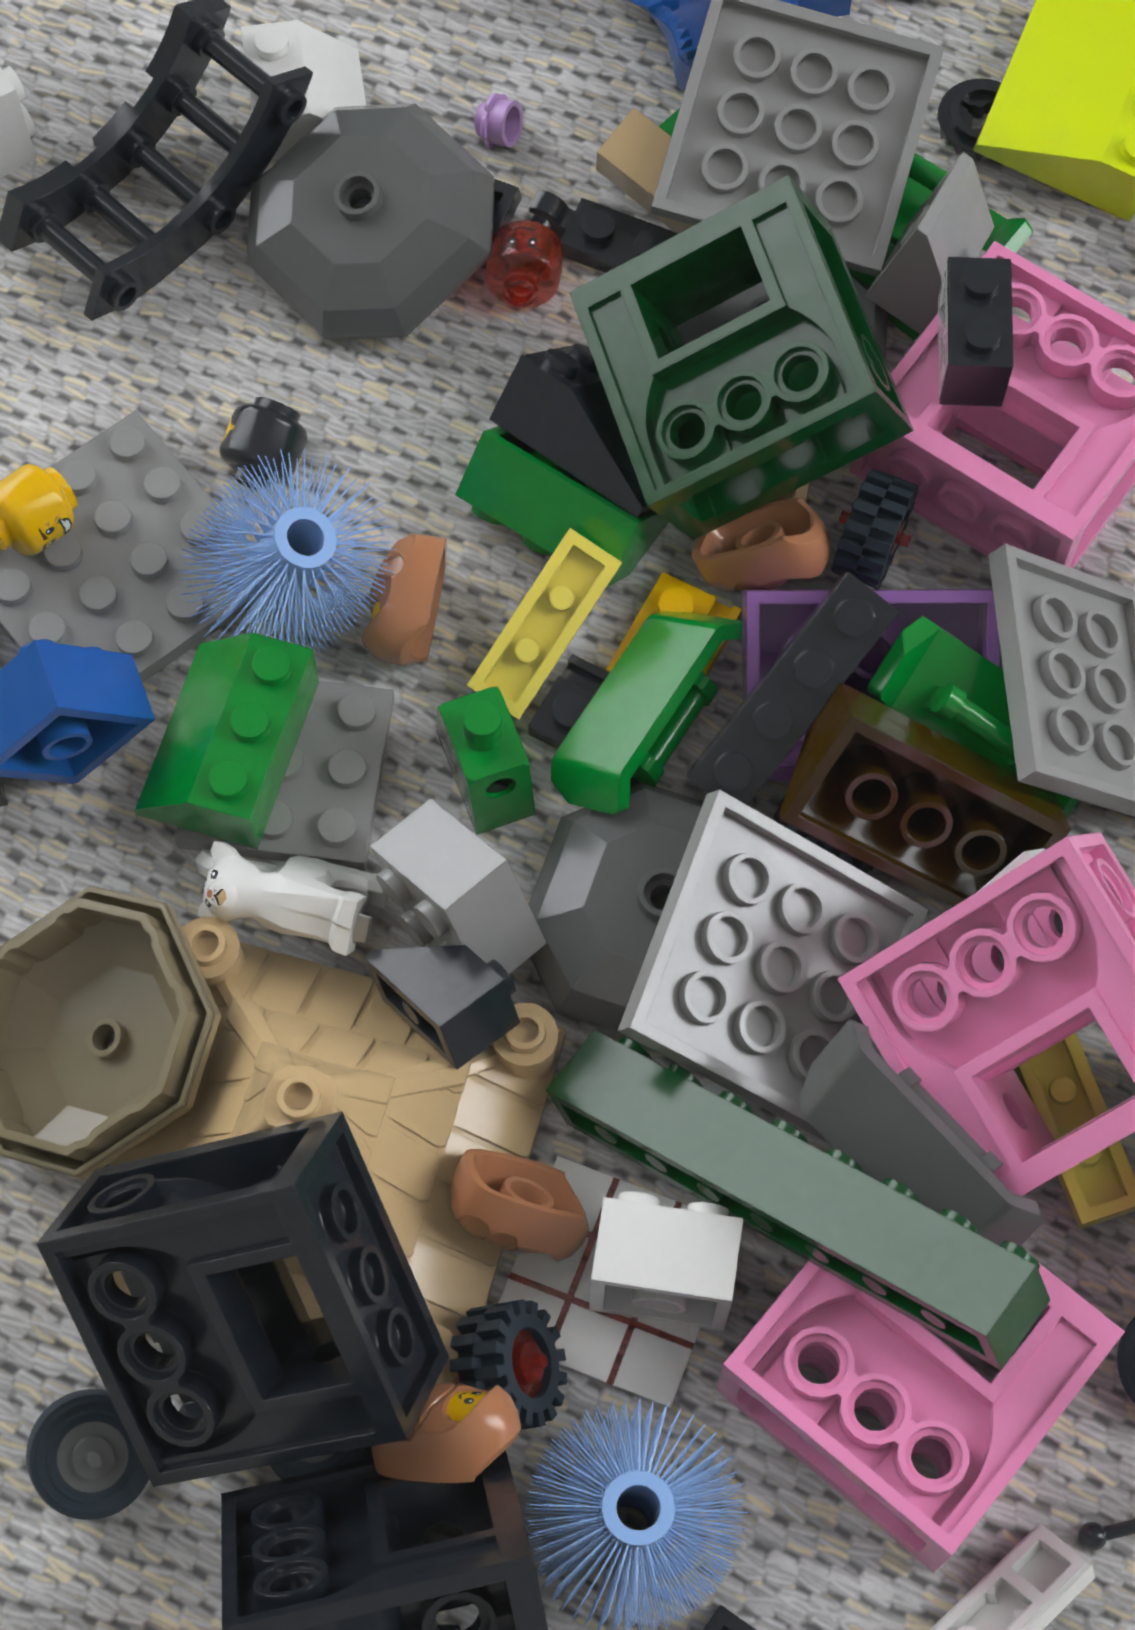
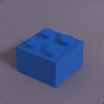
[0,639,155,784]

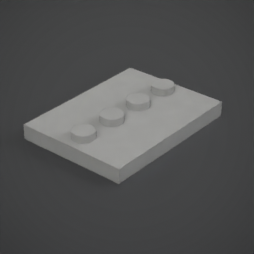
[988,544,1135,817]

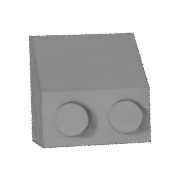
[865,152,994,334]

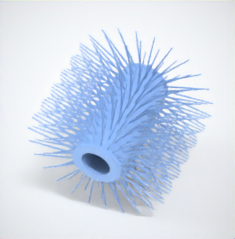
[178,449,396,655]
[524,1397,748,1630]

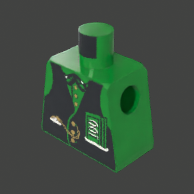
[436,686,536,835]

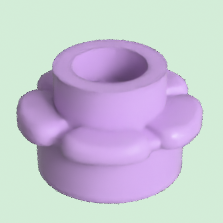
[474,93,523,151]

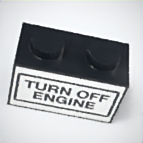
[938,257,1013,407]

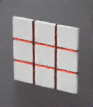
[498,1156,700,1409]

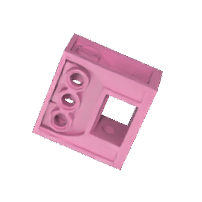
[849,241,1135,568]
[838,832,1135,1196]
[716,1261,1125,1573]

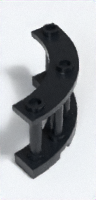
[0,0,313,321]

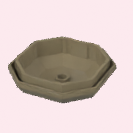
[0,886,221,1180]

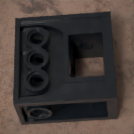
[36,1111,449,1487]
[221,1450,548,1630]

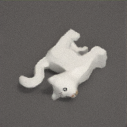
[195,841,389,956]

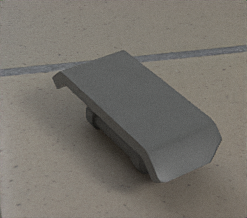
[799,1019,1044,1246]

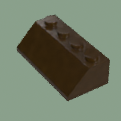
[779,682,1071,907]

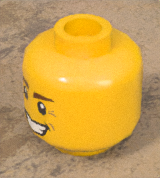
[0,464,78,556]

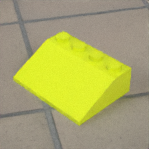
[973,0,1135,221]

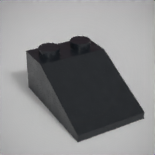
[489,343,655,518]

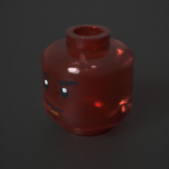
[485,220,564,308]

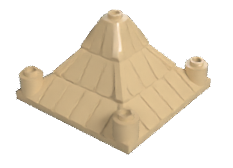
[60,916,566,1383]

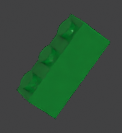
[455,426,669,587]
[135,632,319,849]

